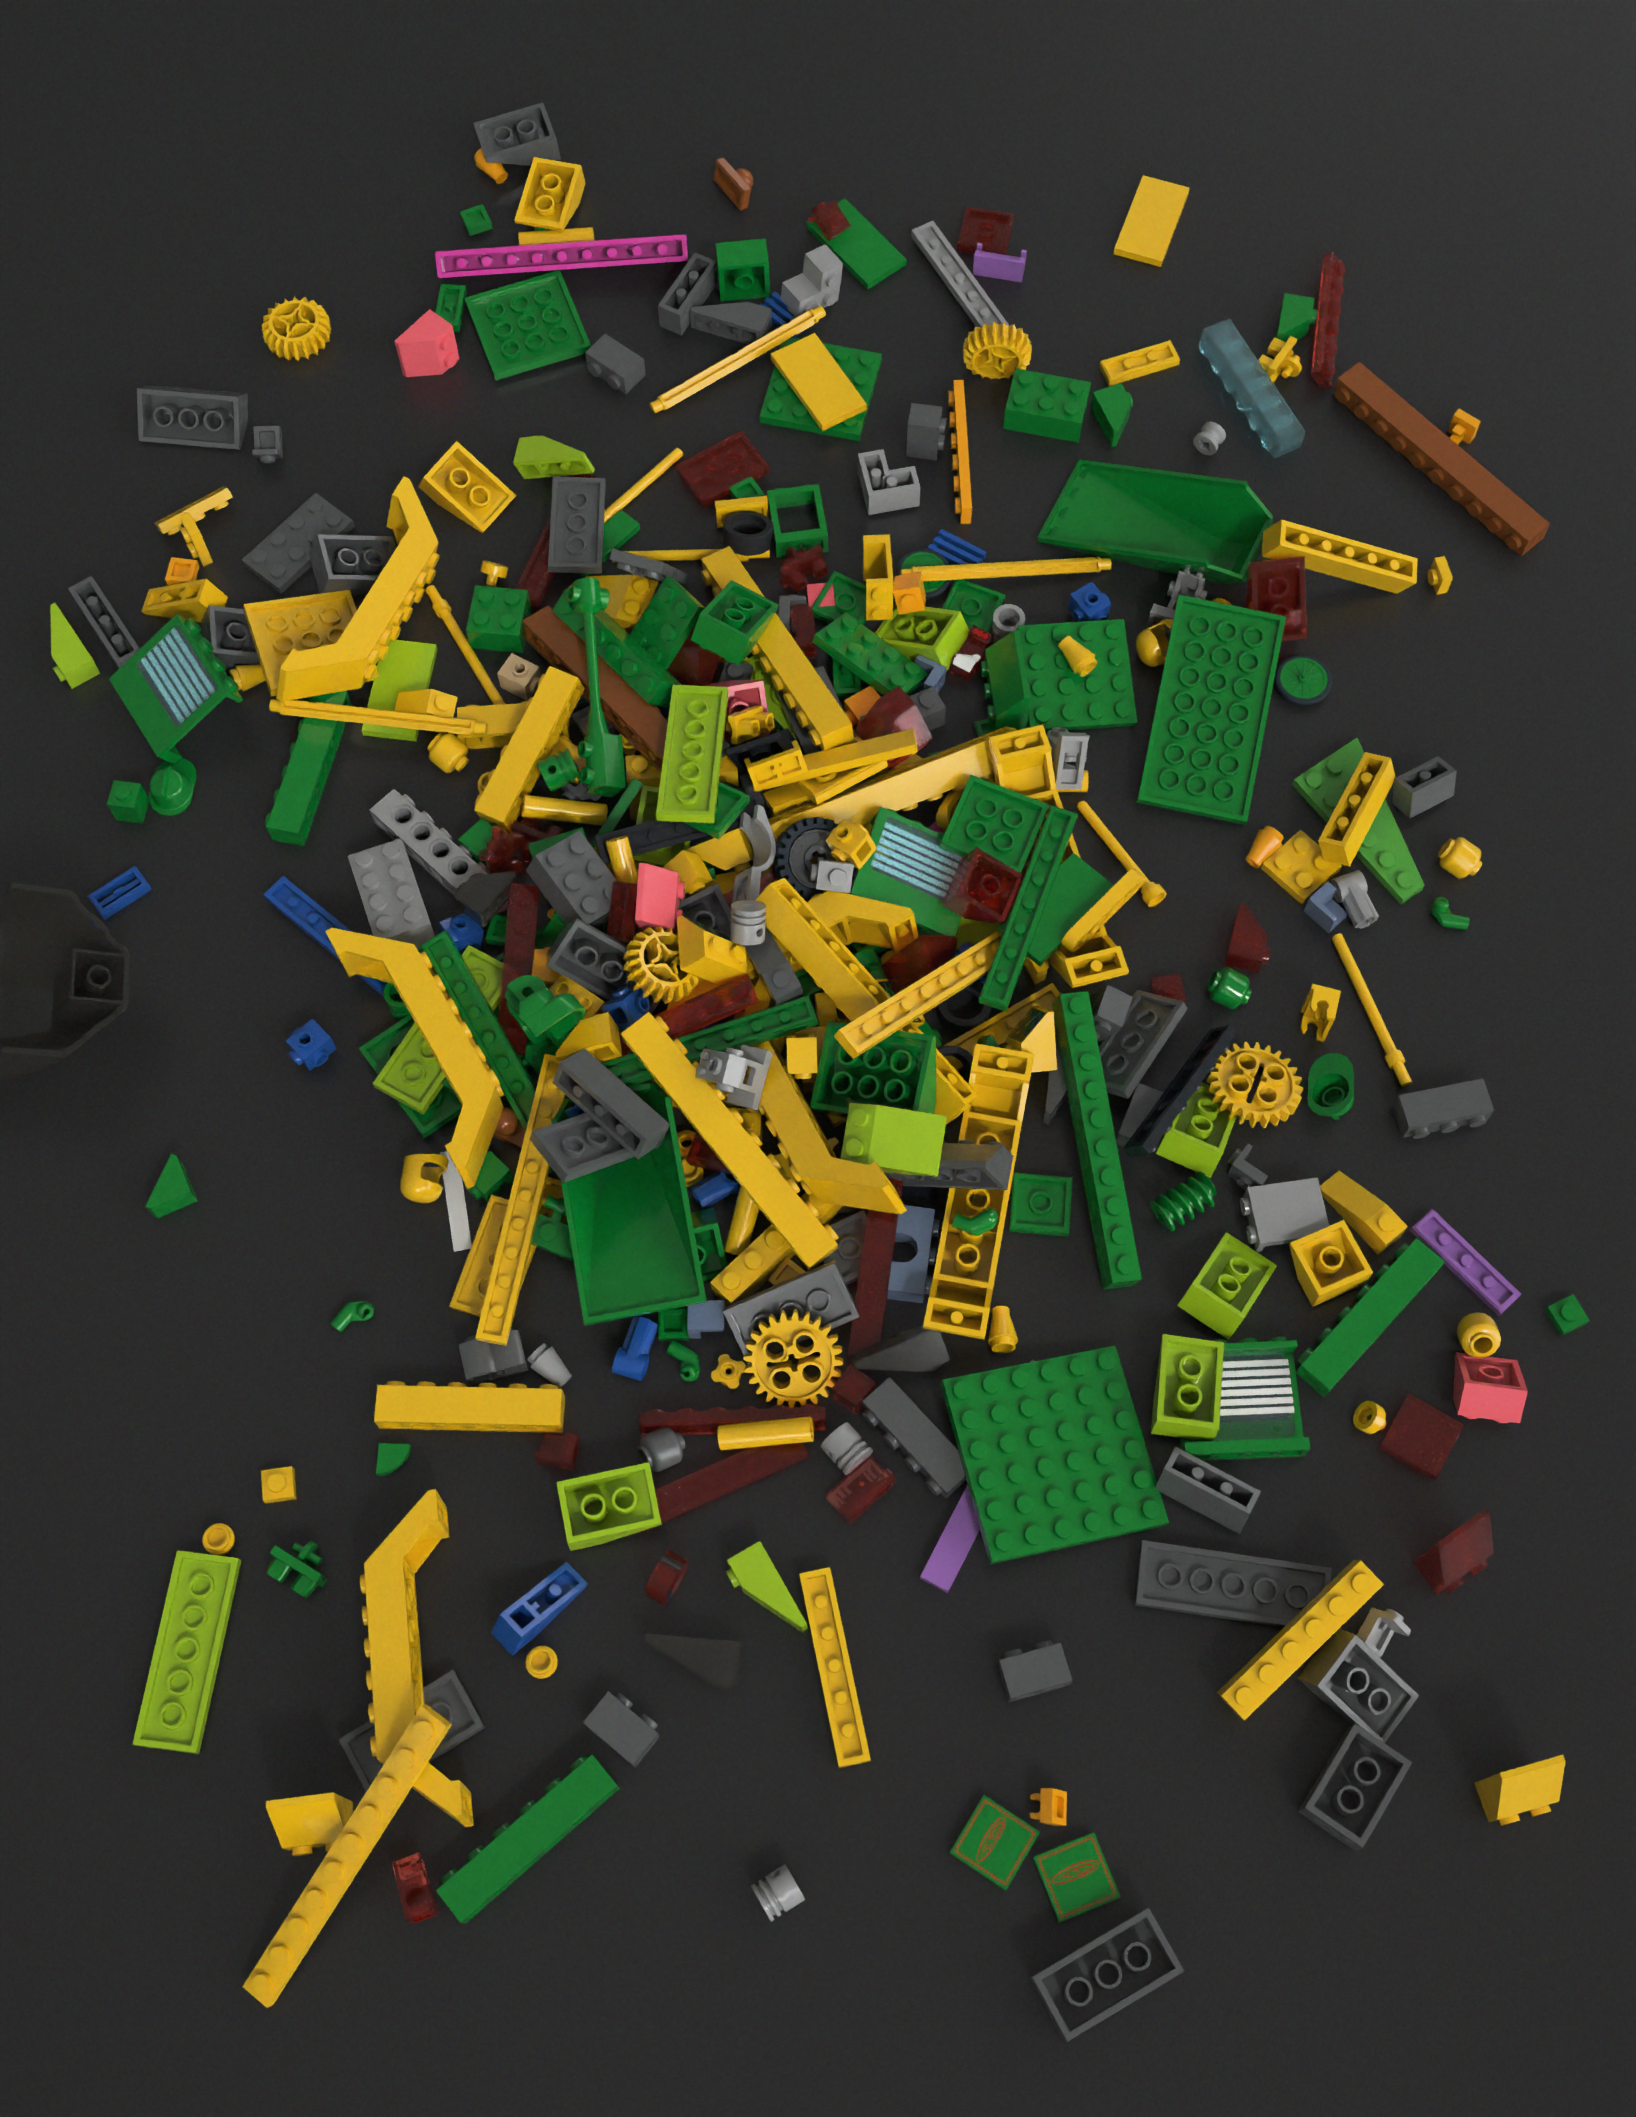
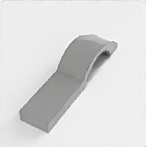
[732,805,776,903]

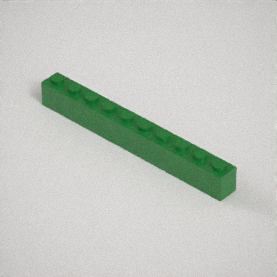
[1051,991,1142,1290]

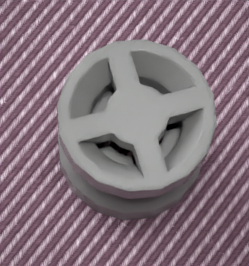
[1193,421,1226,456]

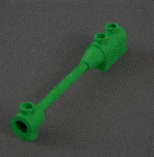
[566,578,626,798]

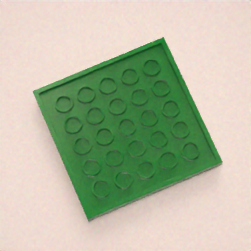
[940,1346,1169,1564]

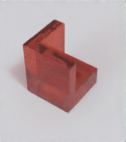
[534,1432,581,1471]

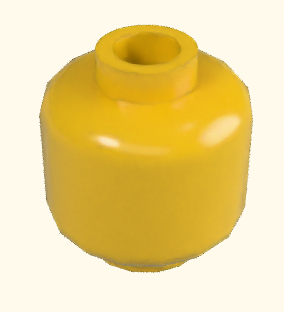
[427,733,469,773]
[1438,837,1482,879]
[1457,1312,1501,1358]

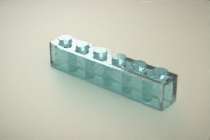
[1199,318,1306,458]

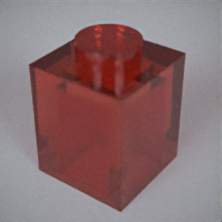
[832,1364,875,1415]

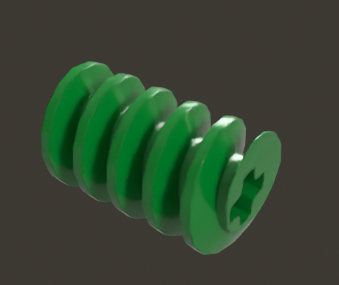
[1150,1171,1217,1232]

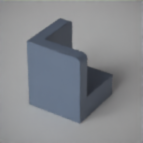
[912,655,946,694]
[1304,882,1348,933]
[687,1300,725,1339]

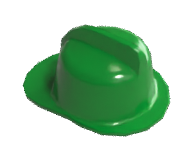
[149,758,196,816]
[1307,1053,1354,1120]

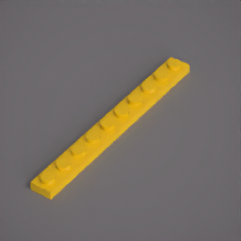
[834,932,1002,1059]
[475,1054,566,1346]
[242,1704,452,2008]

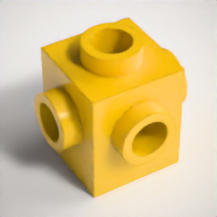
[825,819,877,870]

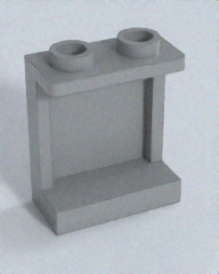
[1240,1177,1329,1252]

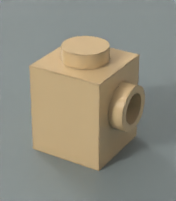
[497,653,541,701]

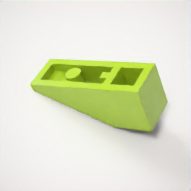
[513,435,595,479]
[50,603,100,689]
[725,1541,808,1632]

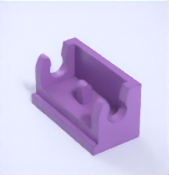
[973,242,1027,283]

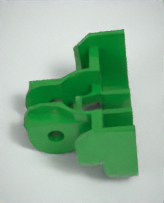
[505,975,586,1075]

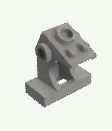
[1147,568,1208,634]
[1047,727,1090,789]
[696,1045,773,1110]

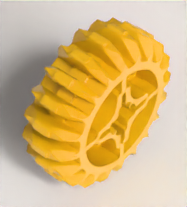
[261,296,331,362]
[963,321,1032,379]
[623,926,699,1004]

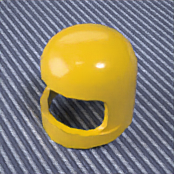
[1135,619,1173,667]
[400,1154,449,1203]

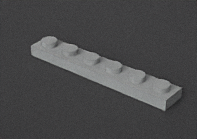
[911,221,1009,328]

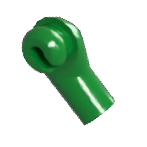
[1431,897,1470,930]
[952,1208,998,1236]
[330,1301,374,1333]
[667,1340,701,1382]

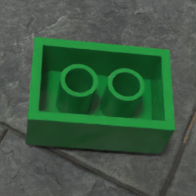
[1003,368,1091,443]

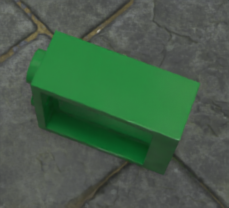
[767,484,828,558]

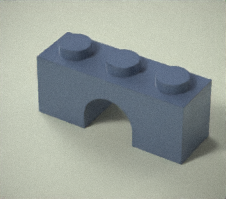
[887,1205,940,1303]

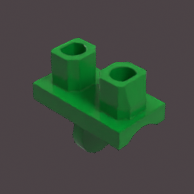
[266,1541,328,1598]

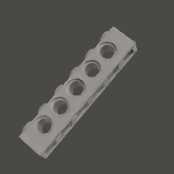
[370,789,511,926]

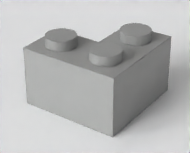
[781,244,843,318]
[858,449,920,515]

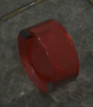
[644,1549,689,1606]

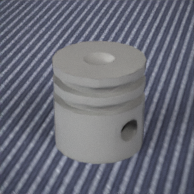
[991,604,1025,643]
[730,900,766,945]
[821,1422,873,1475]
[751,1864,805,1922]

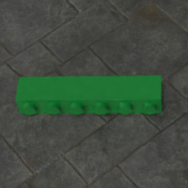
[552,588,682,708]
[265,691,352,846]
[1296,1238,1445,1397]
[436,1754,620,1924]

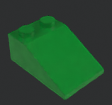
[691,580,779,665]

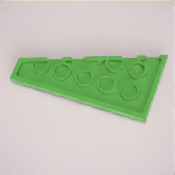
[1292,738,1425,905]

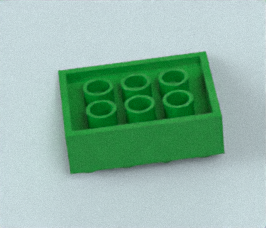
[810,1021,936,1117]

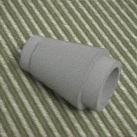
[527,1343,572,1388]

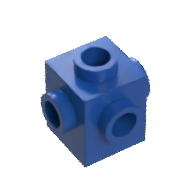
[1068,582,1111,622]
[437,911,484,955]
[601,986,653,1031]
[286,1019,337,1071]

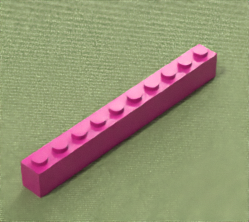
[435,234,688,278]

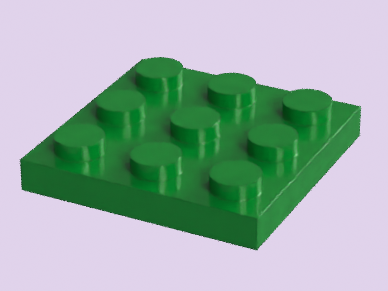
[940,775,1050,879]

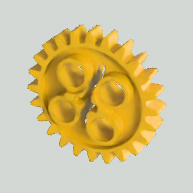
[1207,1042,1303,1128]
[743,1309,843,1410]

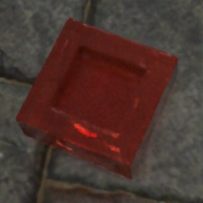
[1151,973,1186,1003]

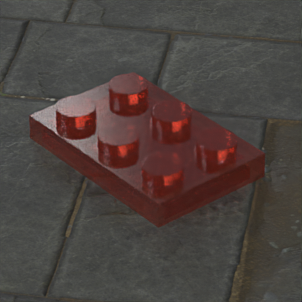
[676,431,770,508]

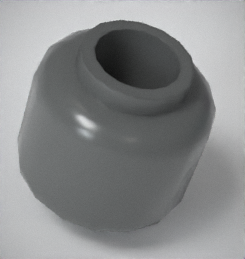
[637,1426,685,1472]

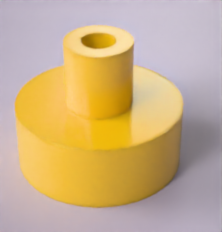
[480,560,509,586]
[1353,1401,1386,1434]

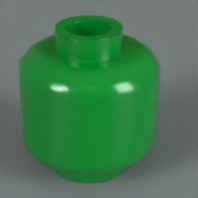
[1207,967,1252,1010]

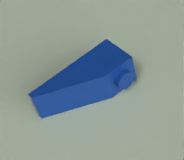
[491,1562,588,1656]

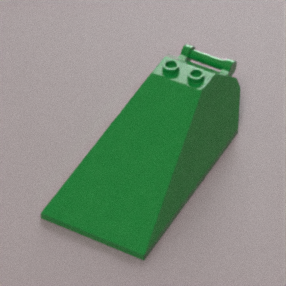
[1037,459,1274,585]
[551,1082,707,1326]

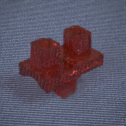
[779,544,828,592]
[511,817,563,862]
[478,826,524,883]

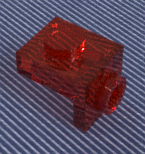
[808,200,851,241]

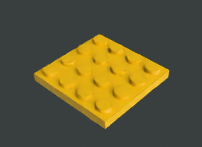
[243,590,379,696]

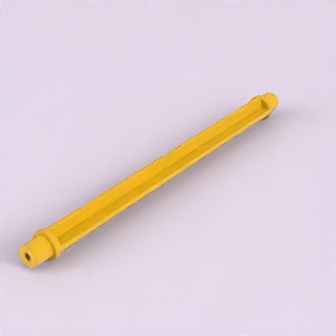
[649,305,826,414]
[900,556,1111,582]
[269,699,488,736]

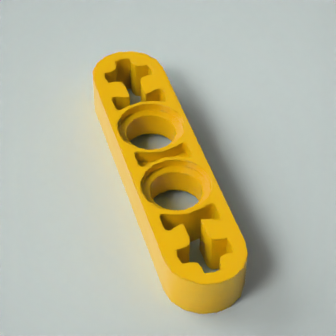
[1061,868,1145,953]

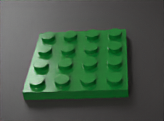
[464,270,591,381]
[760,337,882,441]
[1016,619,1137,732]

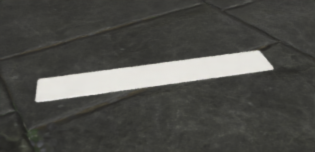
[440,1151,472,1252]

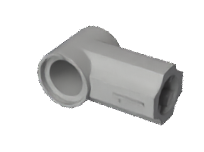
[1330,870,1379,929]

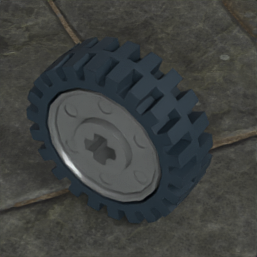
[772,817,858,902]

